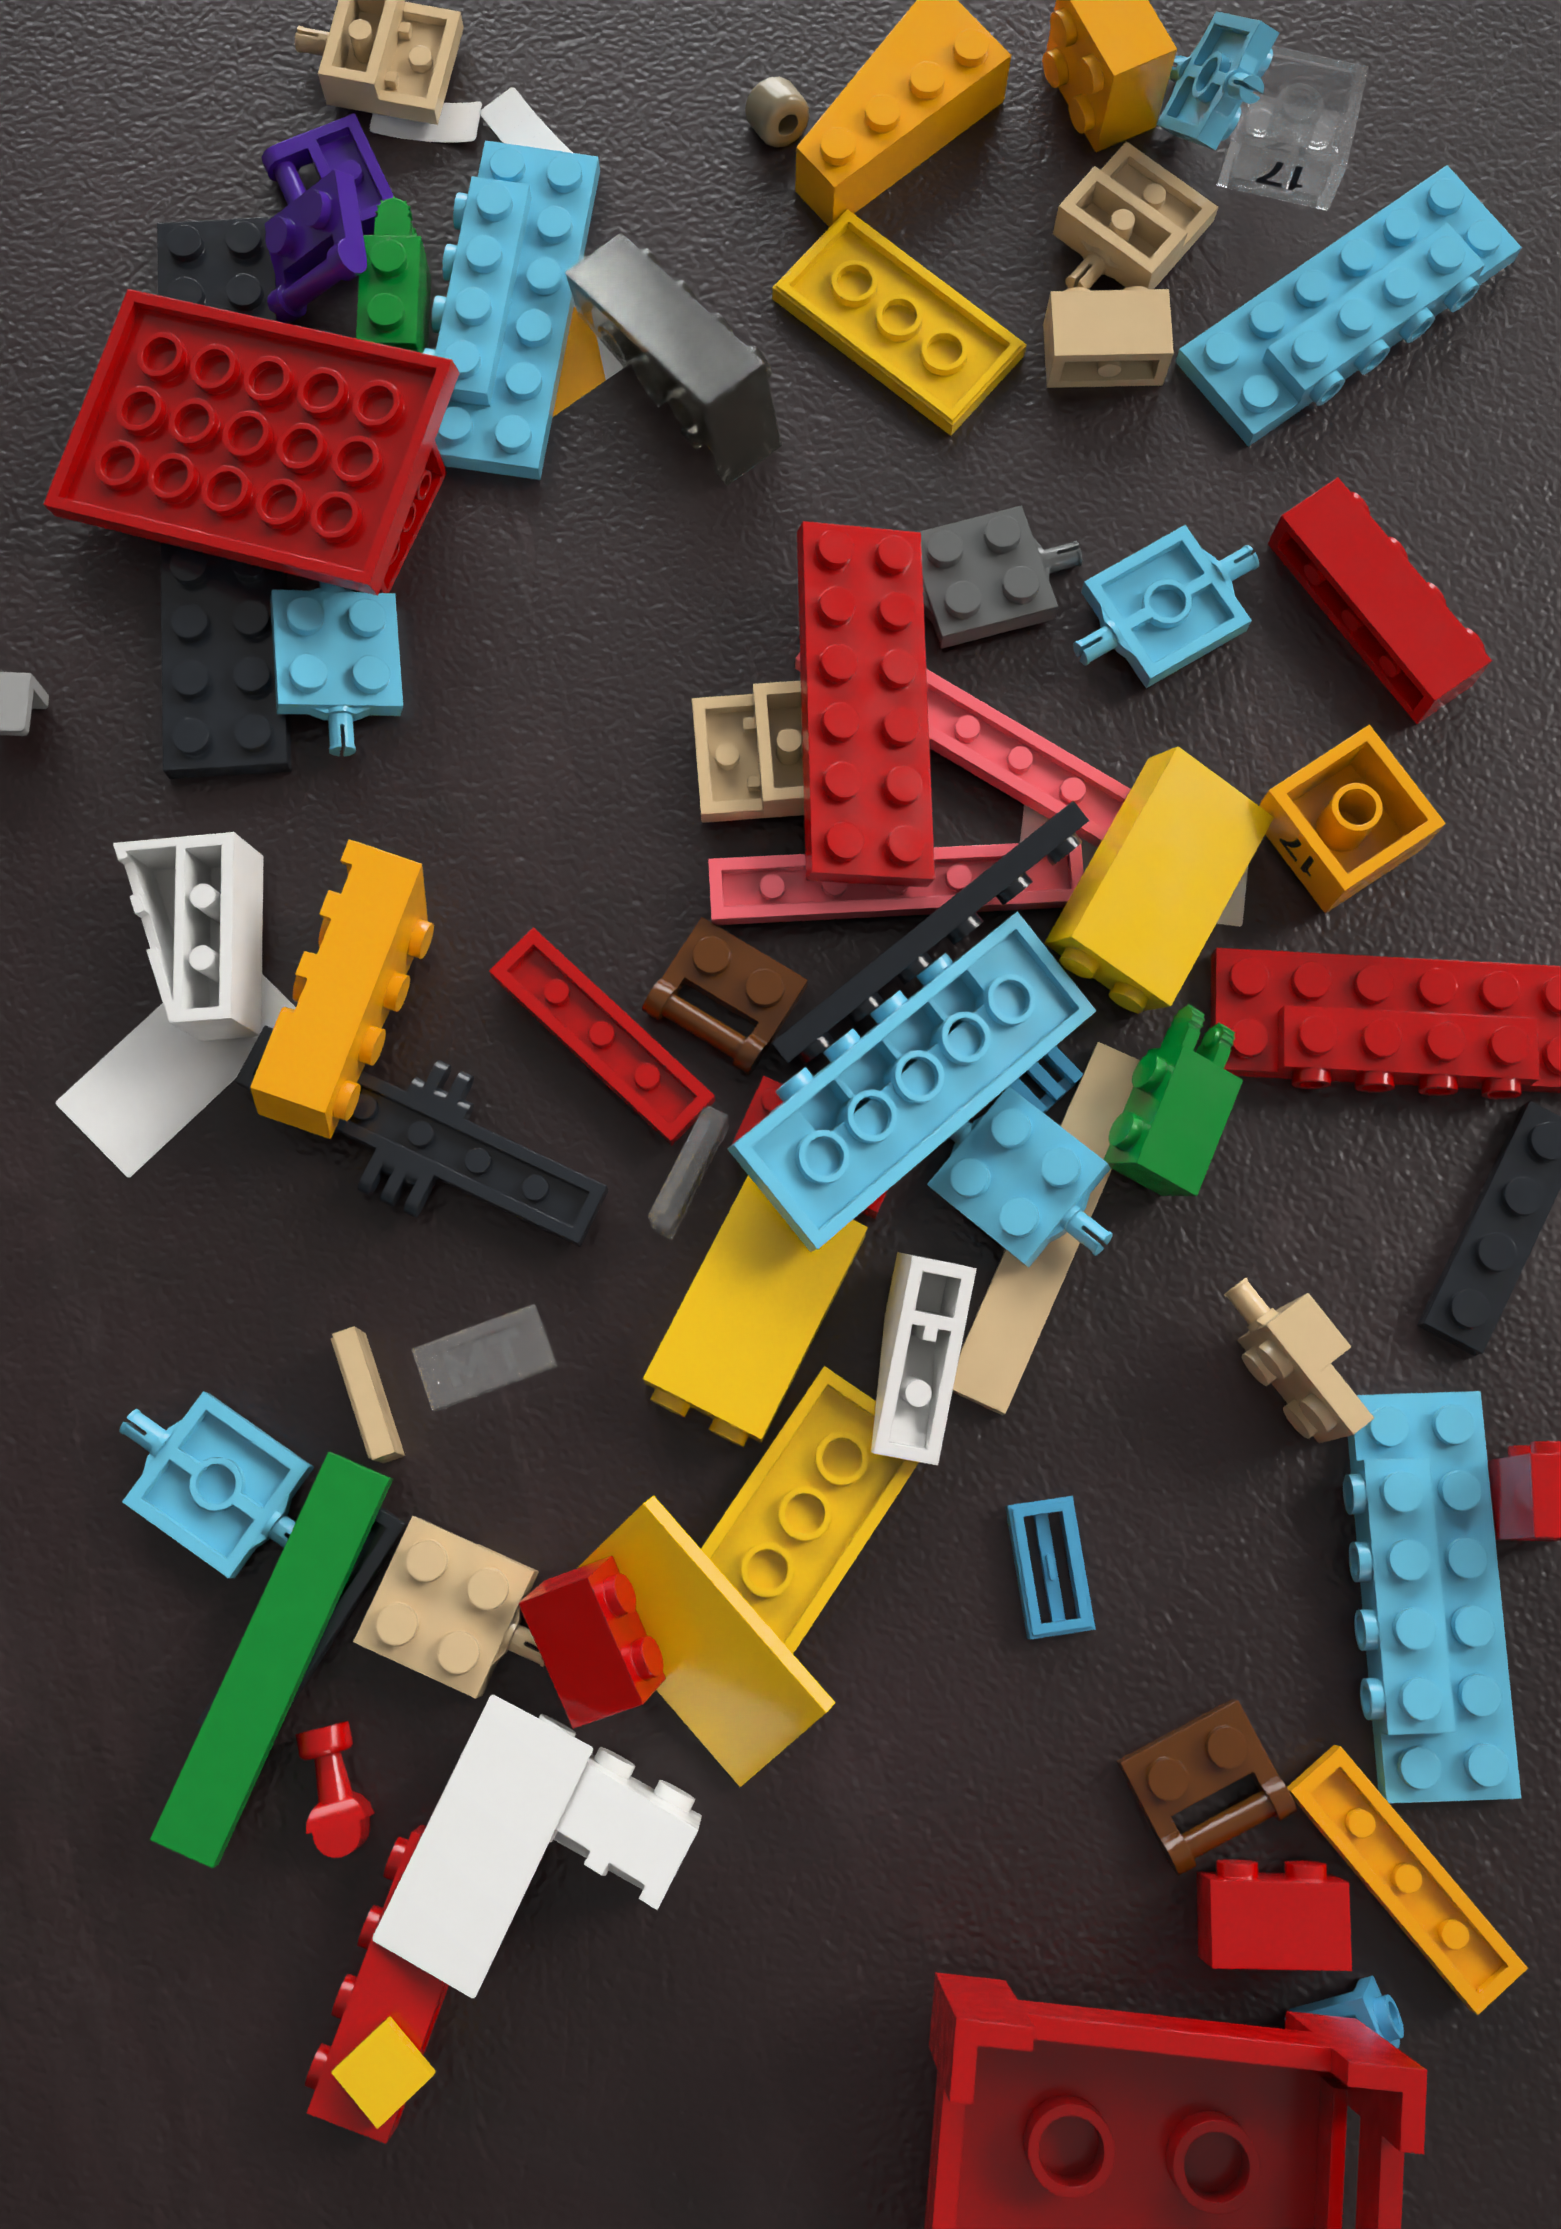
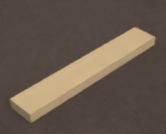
[952,1042,1140,1415]

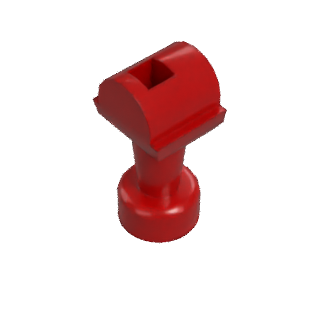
[295,1721,375,1858]

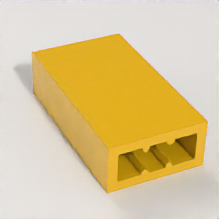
[1044,746,1274,1013]
[643,1175,868,1447]

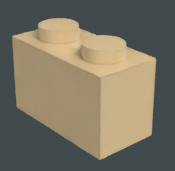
[1043,286,1174,388]

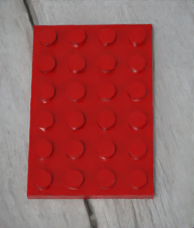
[43,289,460,596]

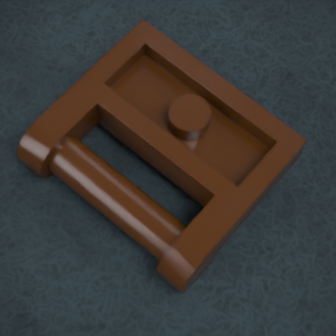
[642,917,808,1075]
[1116,1699,1297,1876]

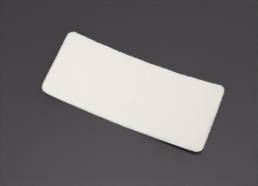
[480,87,573,153]
[370,102,482,143]

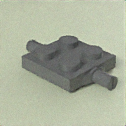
[920,505,1083,649]

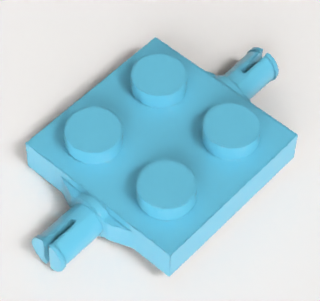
[1156,11,1279,150]
[1073,525,1259,688]
[270,581,403,756]
[927,1086,1113,1268]
[119,1391,314,1578]

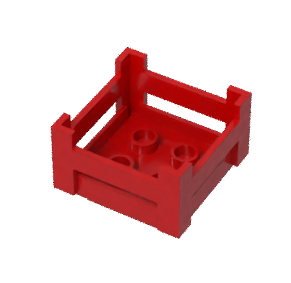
[924,1972,1427,2229]

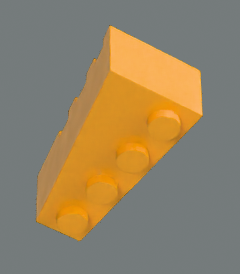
[795,0,1012,227]
[250,839,434,1139]

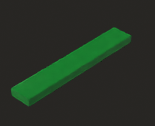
[150,1452,393,1868]

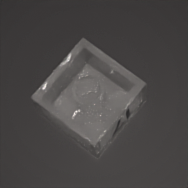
[1216,45,1368,211]

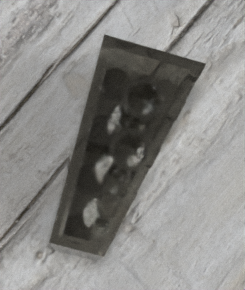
[565,233,782,486]

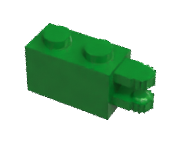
[356,196,431,353]
[1103,1004,1243,1196]

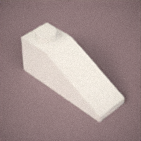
[871,1252,976,1465]

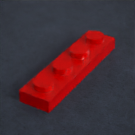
[489,927,716,1146]

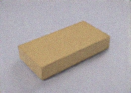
[331,1326,405,1464]

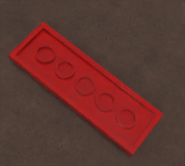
[797,521,935,887]

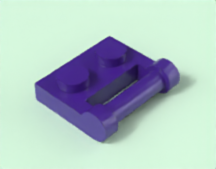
[261,113,394,235]
[265,169,367,324]

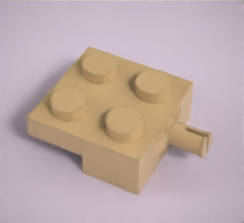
[295,0,464,125]
[1053,141,1218,289]
[692,680,804,823]
[1224,1278,1374,1443]
[353,1516,545,1699]

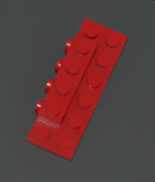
[1211,948,1561,1099]

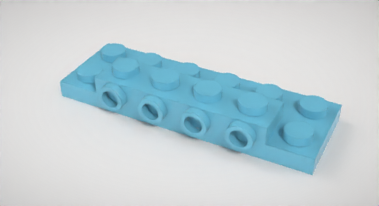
[423,140,600,480]
[1175,165,1522,447]
[728,911,1096,1252]
[1343,1391,1521,1803]

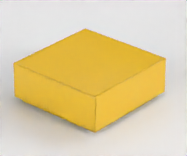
[331,2016,436,2129]

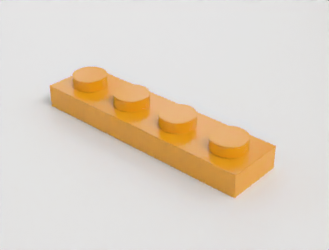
[1287,1745,1528,2015]

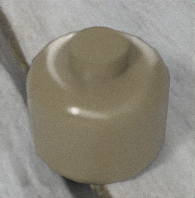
[745,76,810,148]

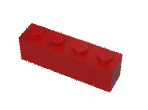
[1268,477,1492,724]
[305,1824,449,2144]

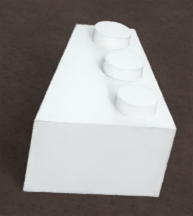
[113,832,263,1041]
[539,1714,702,1910]

